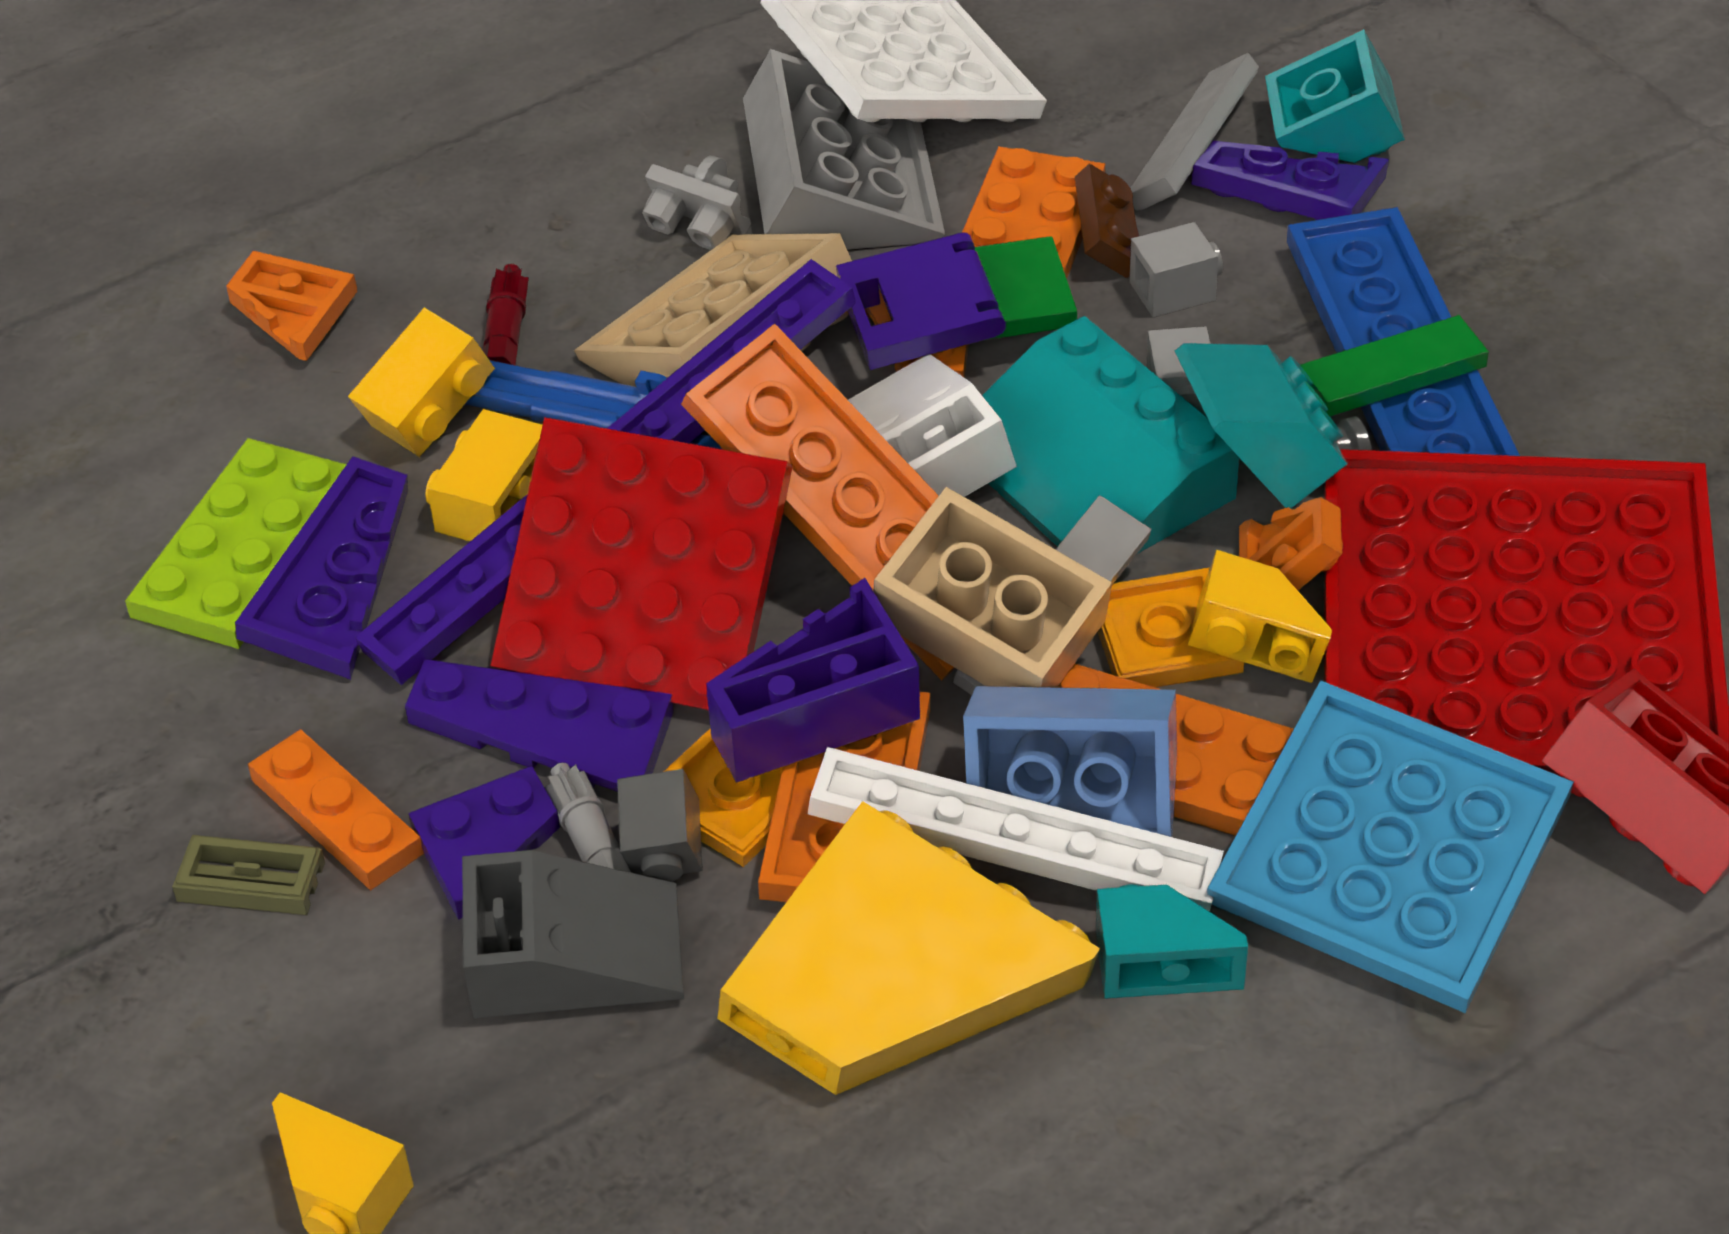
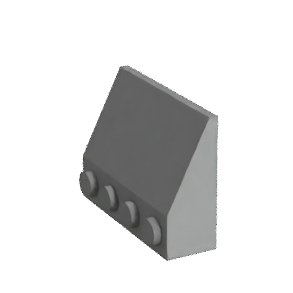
[743,49,945,250]

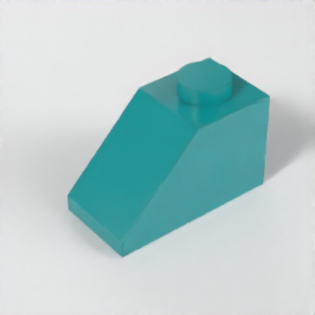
[1096,884,1248,999]

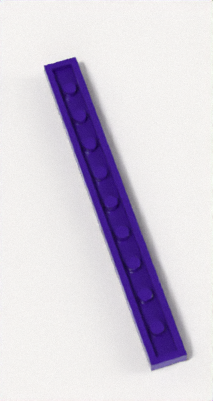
[355,259,856,685]

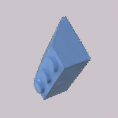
[963,686,1177,837]

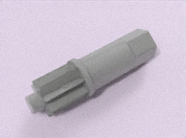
[544,763,631,873]

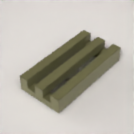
[172,835,325,915]

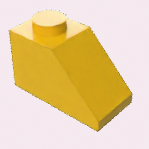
[272,1092,414,1234]

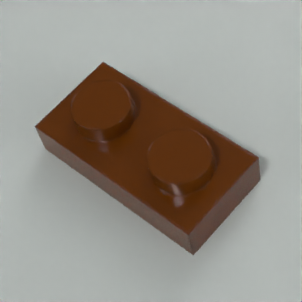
[1075,163,1139,278]

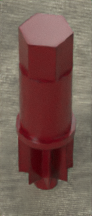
[483,264,529,365]

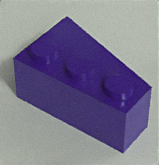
[706,578,920,783]

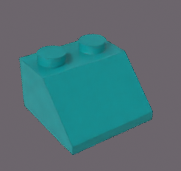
[1265,30,1405,163]

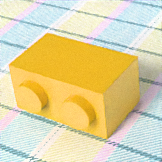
[348,307,495,458]
[425,409,542,541]

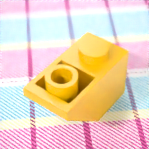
[1188,549,1332,683]

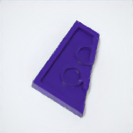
[1191,141,1389,220]

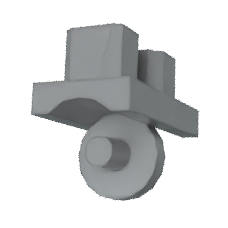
[642,155,751,250]

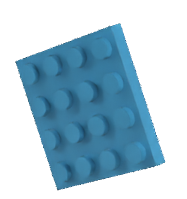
[1207,680,1574,1013]

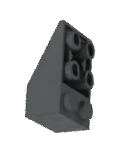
[462,850,684,1018]

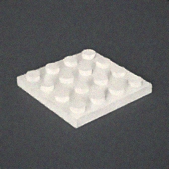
[760,0,1047,122]

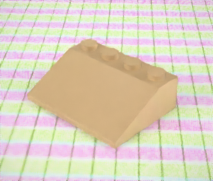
[574,233,852,387]

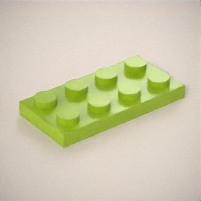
[125,438,347,649]

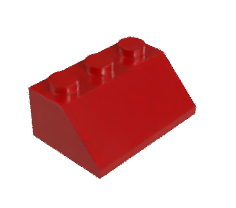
[1542,669,1729,894]

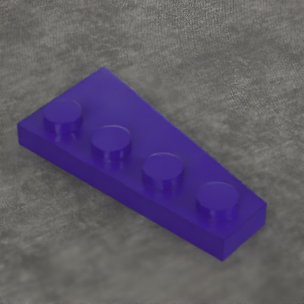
[235,456,408,680]
[405,659,674,792]

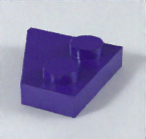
[408,766,560,920]

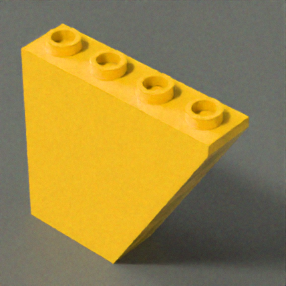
[717,801,1100,1095]

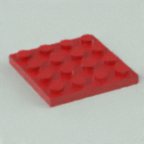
[490,417,793,711]

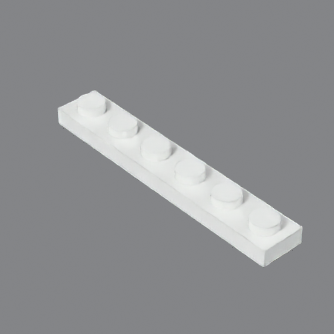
[808,747,1224,911]

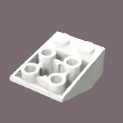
[848,354,1017,497]

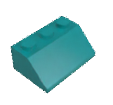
[1175,343,1348,508]

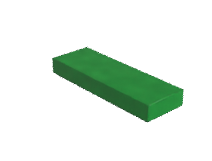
[1300,315,1489,417]

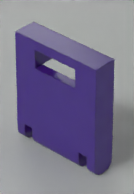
[836,232,1006,370]

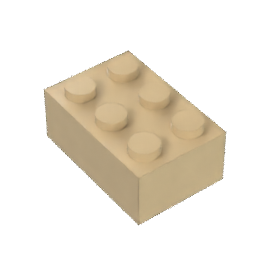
[874,487,1112,688]

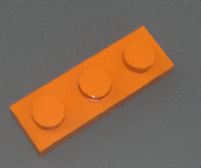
[248,729,424,891]

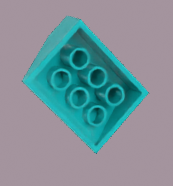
[982,316,1239,555]

